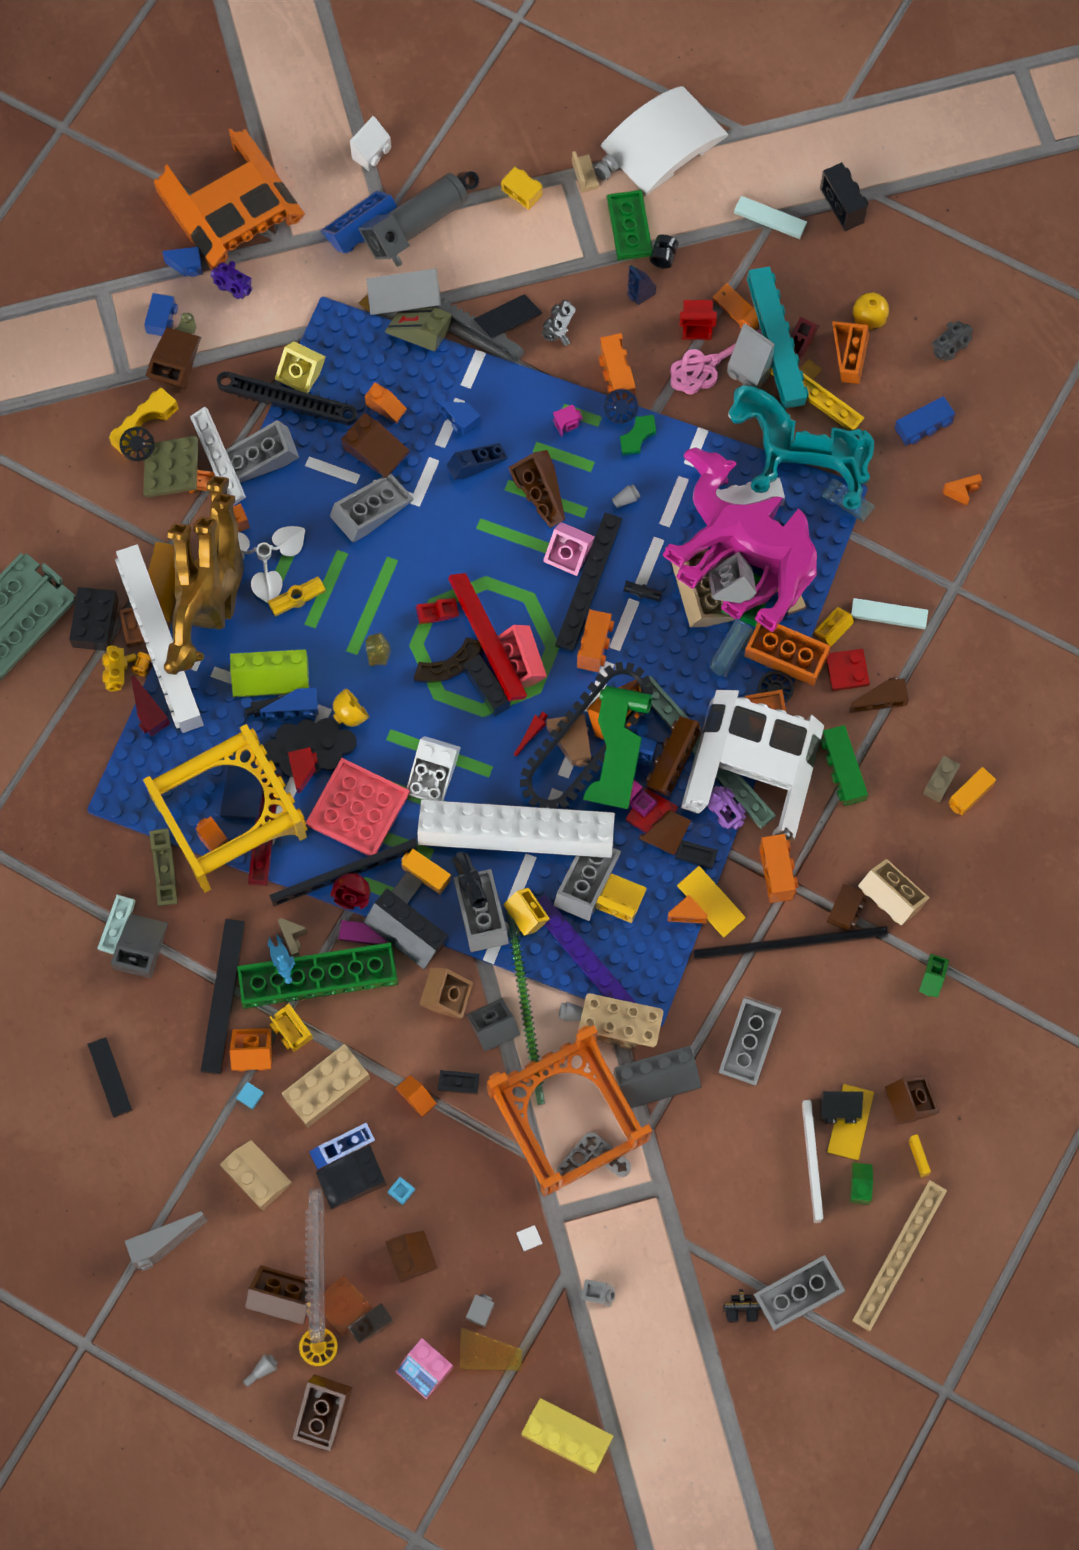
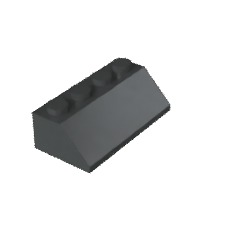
[614,1046,701,1108]

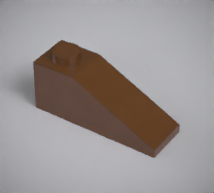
[850,677,909,713]

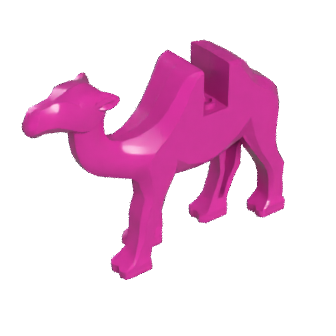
[663,447,817,632]

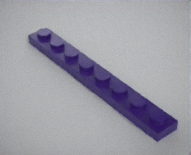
[537,894,636,1003]

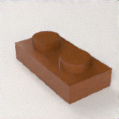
[119,607,145,647]

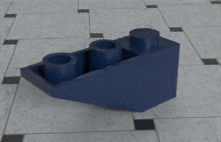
[627,265,656,305]
[447,443,508,480]

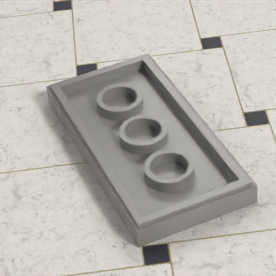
[366,269,441,315]

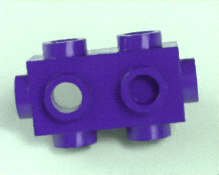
[210,261,252,299]

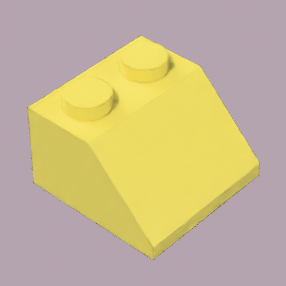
[275,342,326,393]

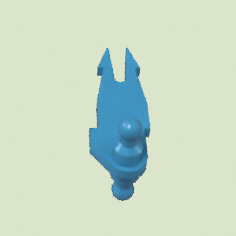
[268,934,295,984]

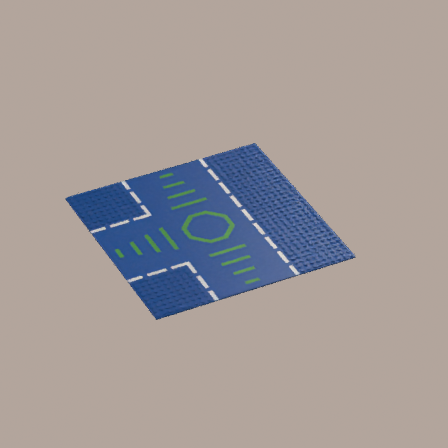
[87,297,868,1027]

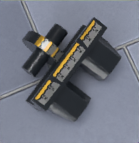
[723,1289,761,1323]

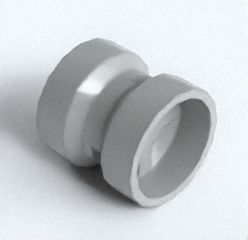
[594,155,619,180]

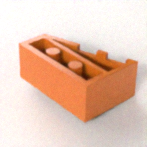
[832,321,869,384]
[598,333,636,402]
[577,609,614,672]

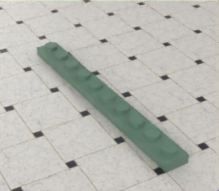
[645,676,776,829]

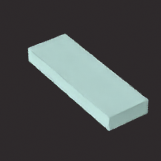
[97,894,136,955]

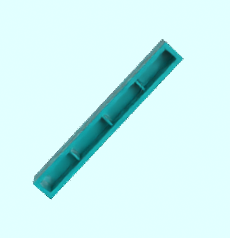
[746,266,809,409]

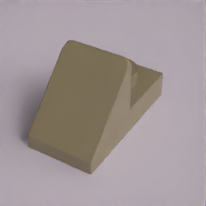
[277,918,308,958]

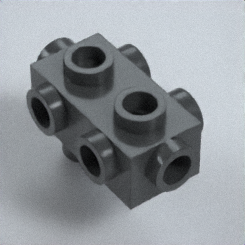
[541,300,576,346]
[932,321,973,361]

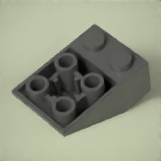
[111,914,168,979]

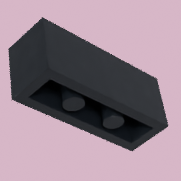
[463,655,511,717]

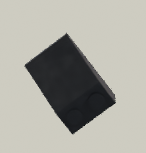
[316,1145,387,1210]

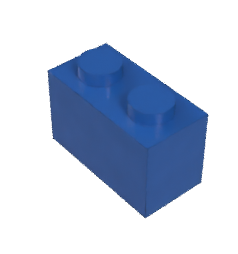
[144,293,178,336]

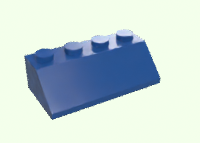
[320,190,397,253]

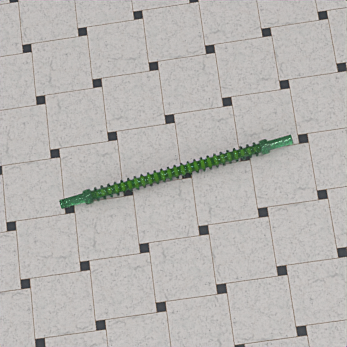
[507,912,545,1105]

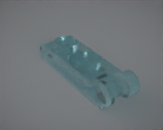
[821,479,875,523]

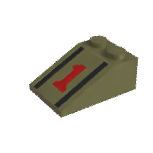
[385,307,452,352]

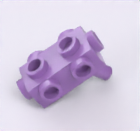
[707,786,747,830]

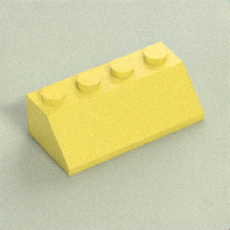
[522,1398,614,1474]

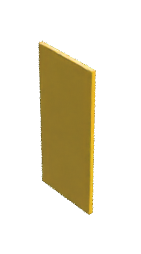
[677,866,746,938]
[827,1084,874,1160]

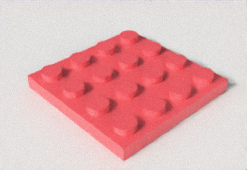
[306,758,410,856]

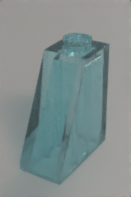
[710,619,753,677]

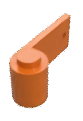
[712,283,760,330]

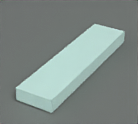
[734,196,807,239]
[851,598,928,629]

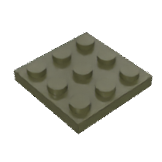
[143,436,198,498]

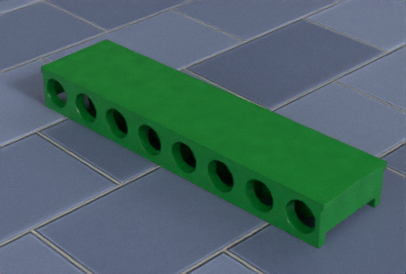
[237,943,398,1009]

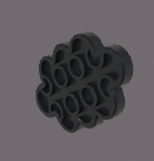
[263,718,357,777]

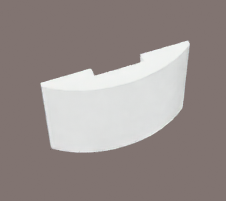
[601,86,728,195]

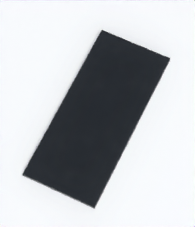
[474,294,543,338]

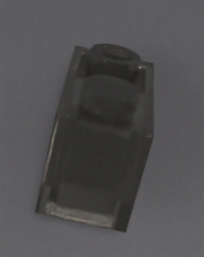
[348,1303,394,1344]

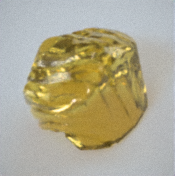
[365,632,391,666]

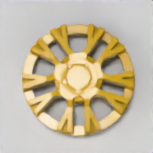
[299,1327,338,1366]

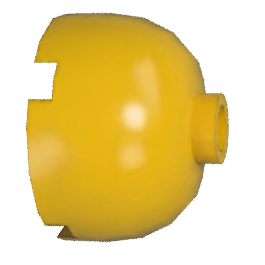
[852,292,889,330]
[333,689,369,727]

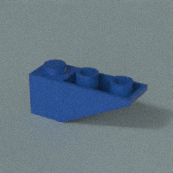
[260,687,319,720]

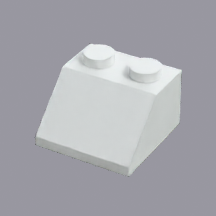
[350,116,391,171]

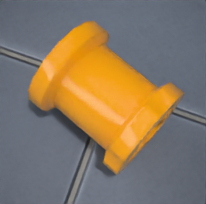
[131,652,153,677]

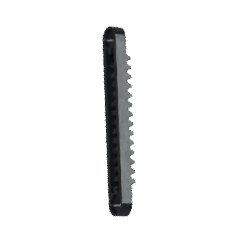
[216,371,358,425]

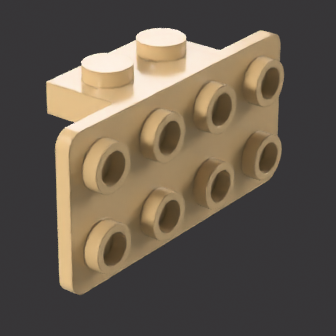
[579,994,663,1050]

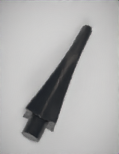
[244,695,285,718]

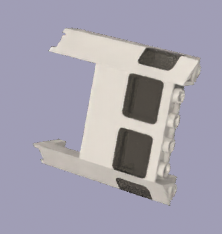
[681,690,824,843]

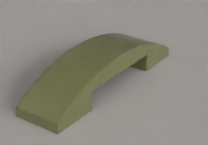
[149,828,178,907]

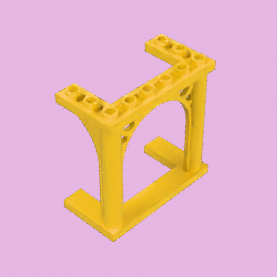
[143,724,308,893]

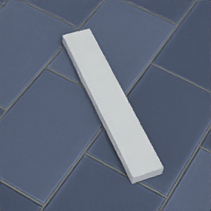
[190,407,246,506]
[802,1100,824,1223]

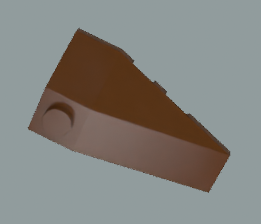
[508,450,565,528]

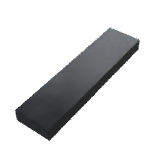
[88,1037,133,1118]

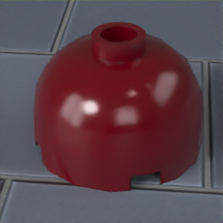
[331,873,371,910]

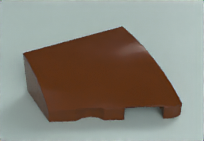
[639,810,691,855]

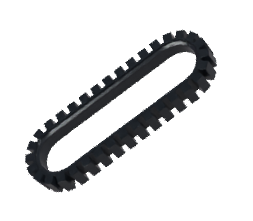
[520,662,653,809]

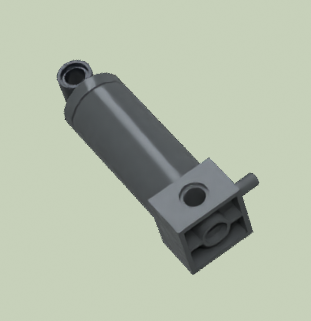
[358,171,479,267]

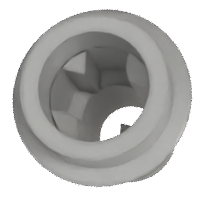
[612,484,640,508]
[559,1002,583,1021]

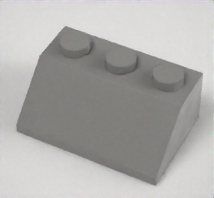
[708,551,757,603]

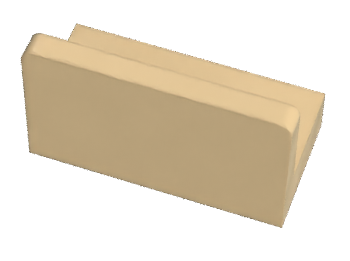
[572,151,599,192]

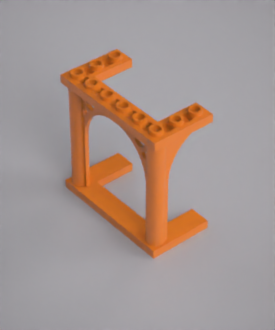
[487,1025,652,1197]

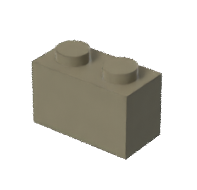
[923,756,961,803]

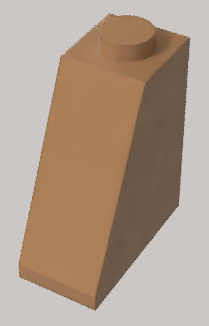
[546,714,591,767]

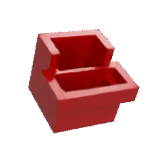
[679,300,717,340]

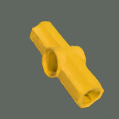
[268,577,326,617]

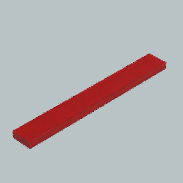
[448,573,527,701]

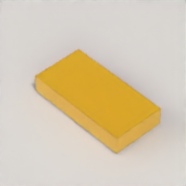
[908,1134,931,1178]

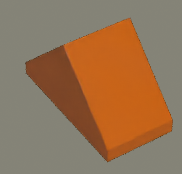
[668,895,708,924]
[395,1075,437,1117]

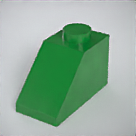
[919,953,949,998]
[849,1162,873,1205]

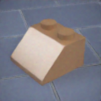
[419,968,473,1019]

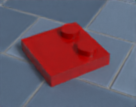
[826,648,870,691]
[625,788,678,833]

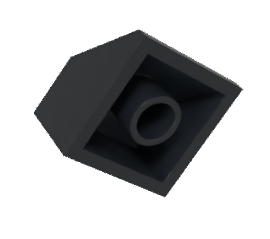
[820,1091,863,1124]

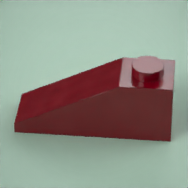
[790,317,820,363]
[131,676,170,737]

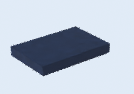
[220,761,265,819]

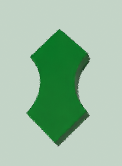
[620,415,656,455]

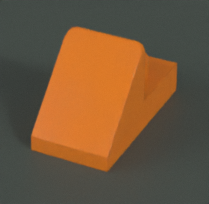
[942,474,982,505]

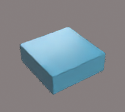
[236,1082,264,1110]
[387,1177,416,1205]

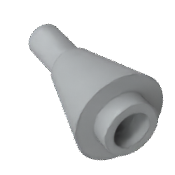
[243,1354,278,1387]

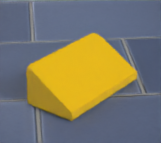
[813,607,854,646]

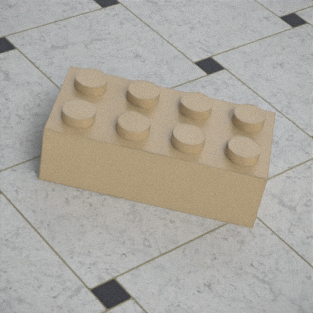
[282,1044,370,1128]

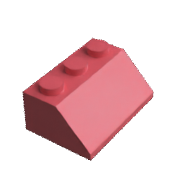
[498,625,547,688]

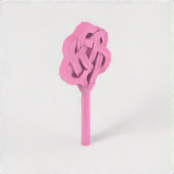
[670,330,762,395]

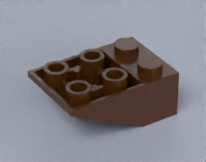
[146,327,201,389]

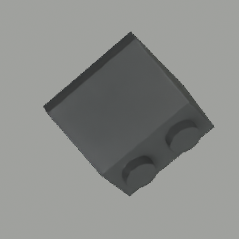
[466,998,520,1051]

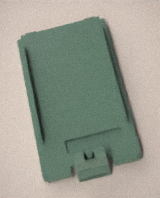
[0,553,76,681]

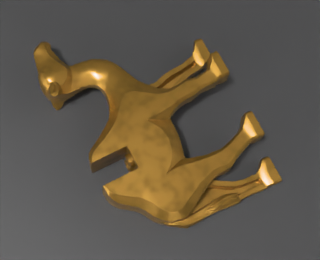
[164,476,244,675]

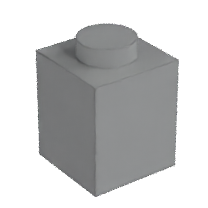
[466,1294,495,1328]

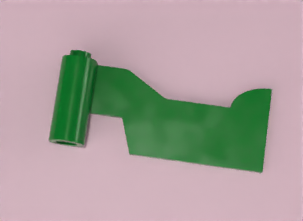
[583,686,652,809]

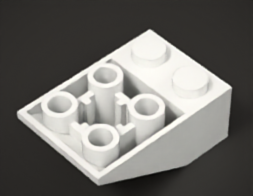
[406,736,461,801]

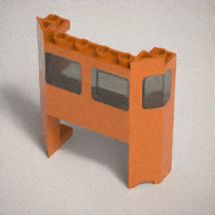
[154,129,305,270]

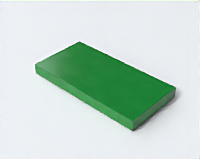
[607,190,653,261]

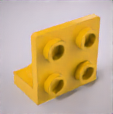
[596,874,646,923]

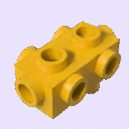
[102,646,137,692]

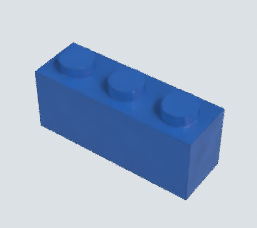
[894,396,955,446]

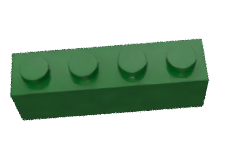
[820,725,868,807]

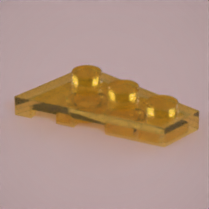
[460,1328,522,1371]

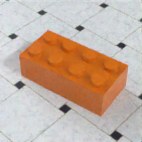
[744,622,831,686]

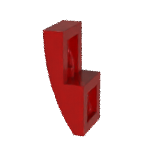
[416,598,459,624]

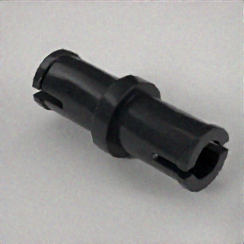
[623,580,662,602]

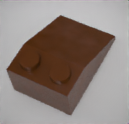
[341,413,410,478]
[292,1374,352,1452]

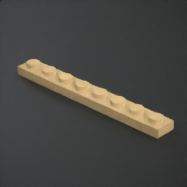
[852,1180,947,1332]

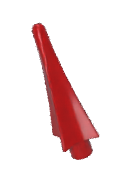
[514,712,548,756]

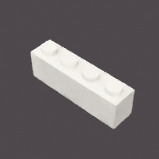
[716,478,785,506]

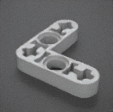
[557,1132,631,1178]

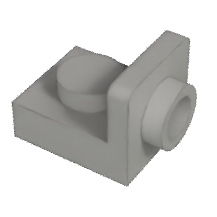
[581,1279,615,1307]

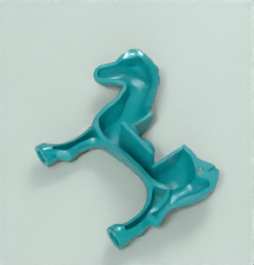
[728,385,874,509]

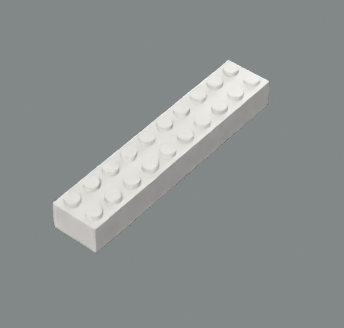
[115,544,204,733]
[418,800,615,858]

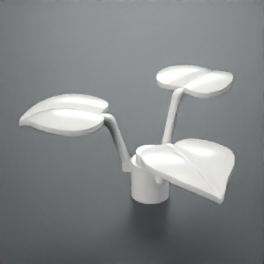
[238,526,305,603]

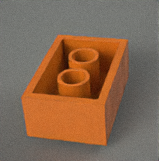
[759,834,798,903]

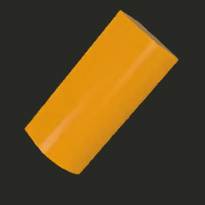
[148,542,176,622]

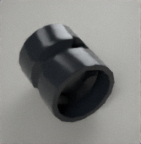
[649,234,679,269]

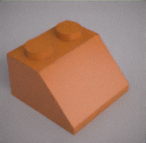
[230,1028,272,1071]

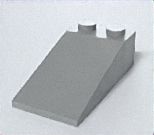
[727,324,775,389]
[226,420,299,483]
[330,474,414,543]
[554,847,621,921]
[453,869,509,952]
[719,996,782,1085]
[125,1211,208,1271]
[754,1255,845,1331]

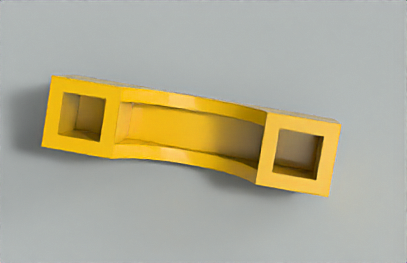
[109,387,179,455]

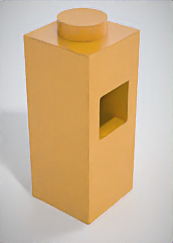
[949,767,996,816]
[401,849,451,895]

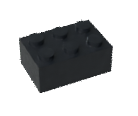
[820,162,868,231]
[69,587,119,651]

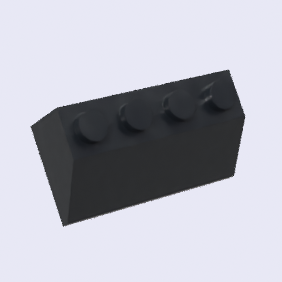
[363,888,449,970]

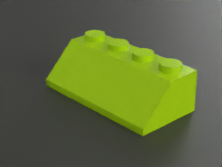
[230,650,309,697]

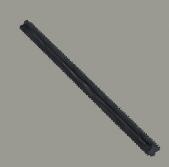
[693,926,888,960]

